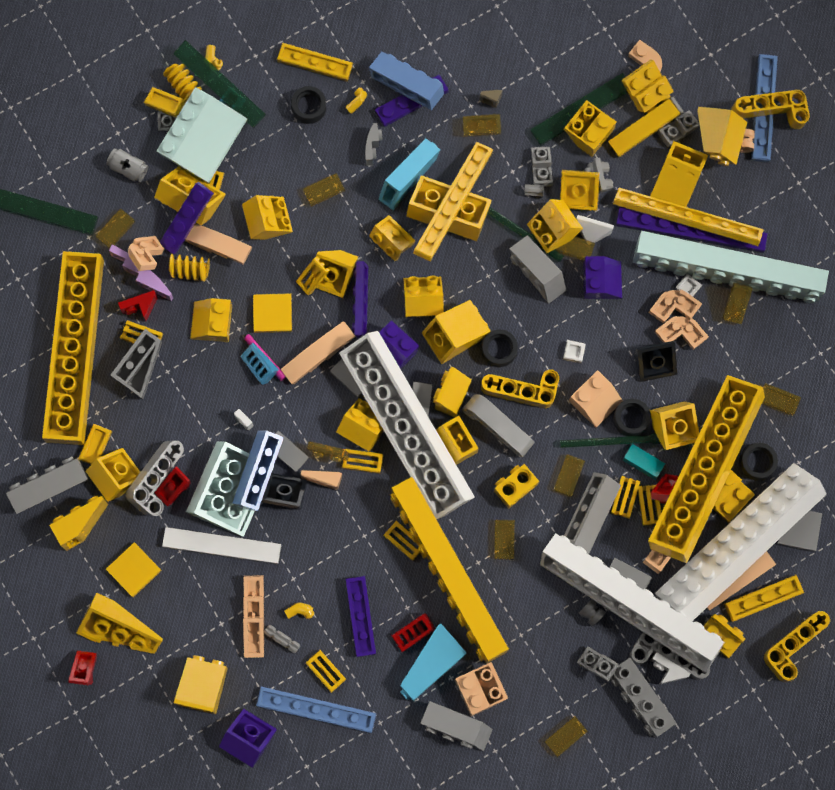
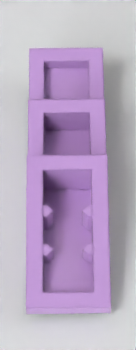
[109,244,173,301]

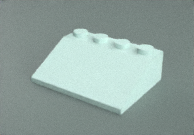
[157,87,247,183]
[186,441,274,537]

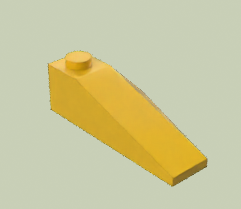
[76,593,163,654]

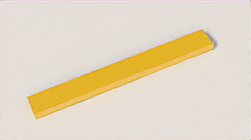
[413,142,493,262]
[613,188,763,246]

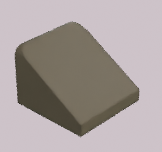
[480,90,503,108]

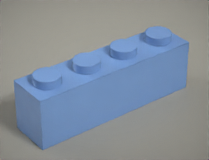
[369,52,444,110]
[232,431,284,511]

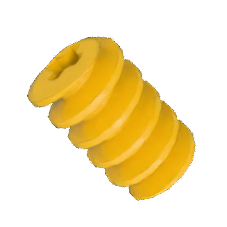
[163,64,202,102]
[169,254,210,282]

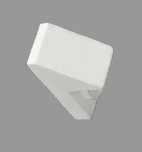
[650,652,691,684]

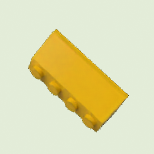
[406,175,492,241]

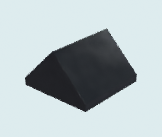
[634,341,678,382]
[261,473,307,509]

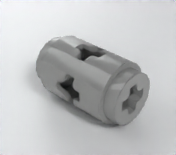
[106,148,148,182]

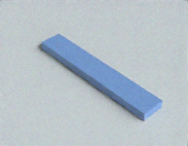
[751,54,778,163]
[256,687,376,733]

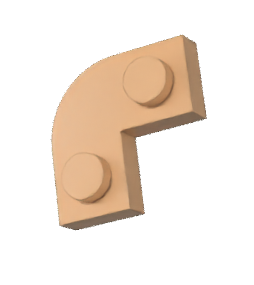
[628,40,662,72]
[128,236,164,271]
[649,290,702,323]
[655,316,709,350]

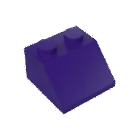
[583,256,622,299]
[379,320,419,369]
[219,709,277,768]

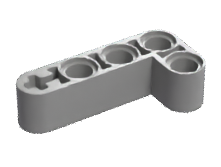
[462,394,535,458]
[126,441,184,516]
[629,632,710,680]

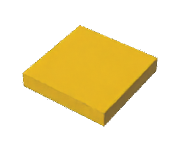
[560,170,600,211]
[253,294,292,333]
[106,542,162,597]

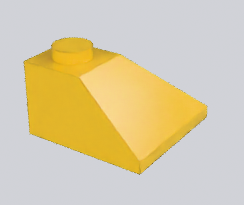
[310,250,358,298]

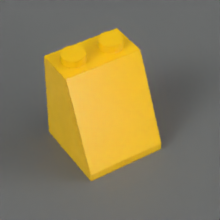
[698,107,747,166]
[422,300,490,364]
[174,655,228,714]

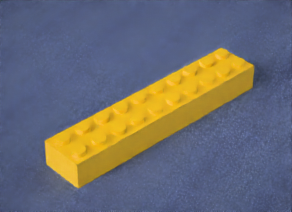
[42,251,104,445]
[648,375,765,563]
[390,477,509,664]

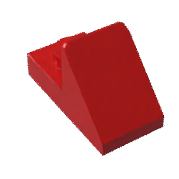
[118,290,158,321]
[155,467,190,507]
[651,474,679,504]
[69,651,97,685]

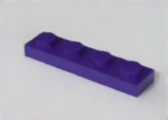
[375,75,449,127]
[160,182,214,255]
[352,261,369,339]
[346,576,376,657]

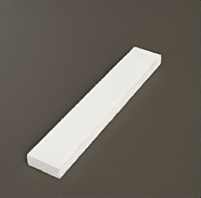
[162,527,281,564]

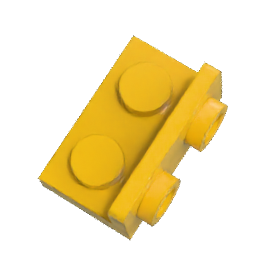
[369,215,415,261]
[704,614,745,659]

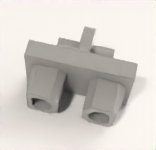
[585,158,613,196]

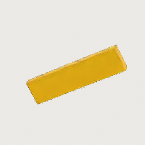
[277,43,353,82]
[608,99,680,157]
[724,575,804,622]

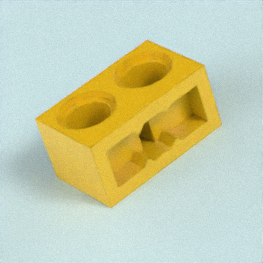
[494,464,539,509]

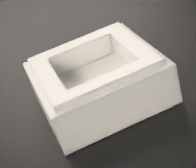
[675,273,702,297]
[563,340,586,363]
[234,409,253,430]

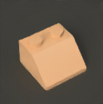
[569,370,623,428]

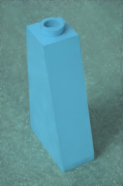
[379,138,440,210]
[400,623,467,701]

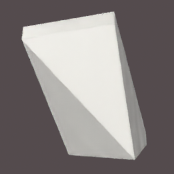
[577,215,614,246]

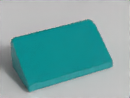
[623,444,665,480]

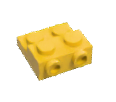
[621,59,674,113]
[713,470,755,523]

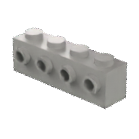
[6,456,88,514]
[564,472,621,554]
[610,658,676,738]

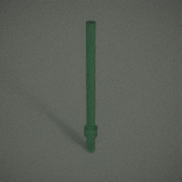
[487,207,564,262]
[560,433,661,448]

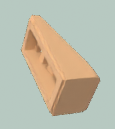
[301,470,342,490]

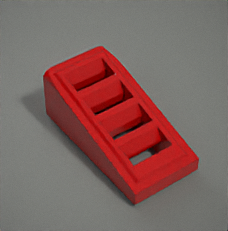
[392,613,436,652]

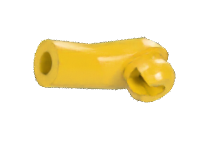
[205,45,223,70]
[346,88,367,114]
[284,602,314,619]

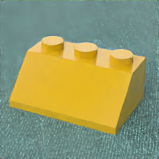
[154,166,226,226]

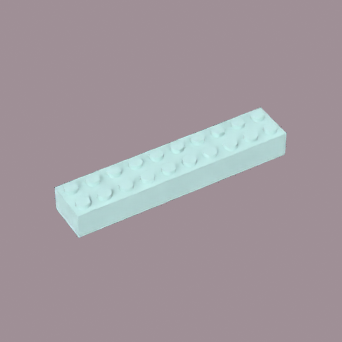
[633,231,829,303]

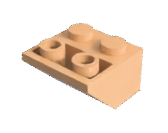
[455,662,508,716]

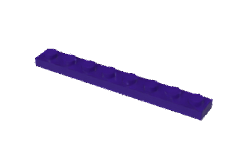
[616,206,768,253]

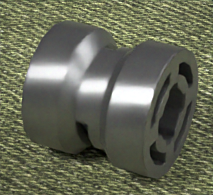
[579,600,606,627]

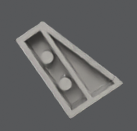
[509,235,566,304]
[111,329,162,399]
[421,701,493,751]

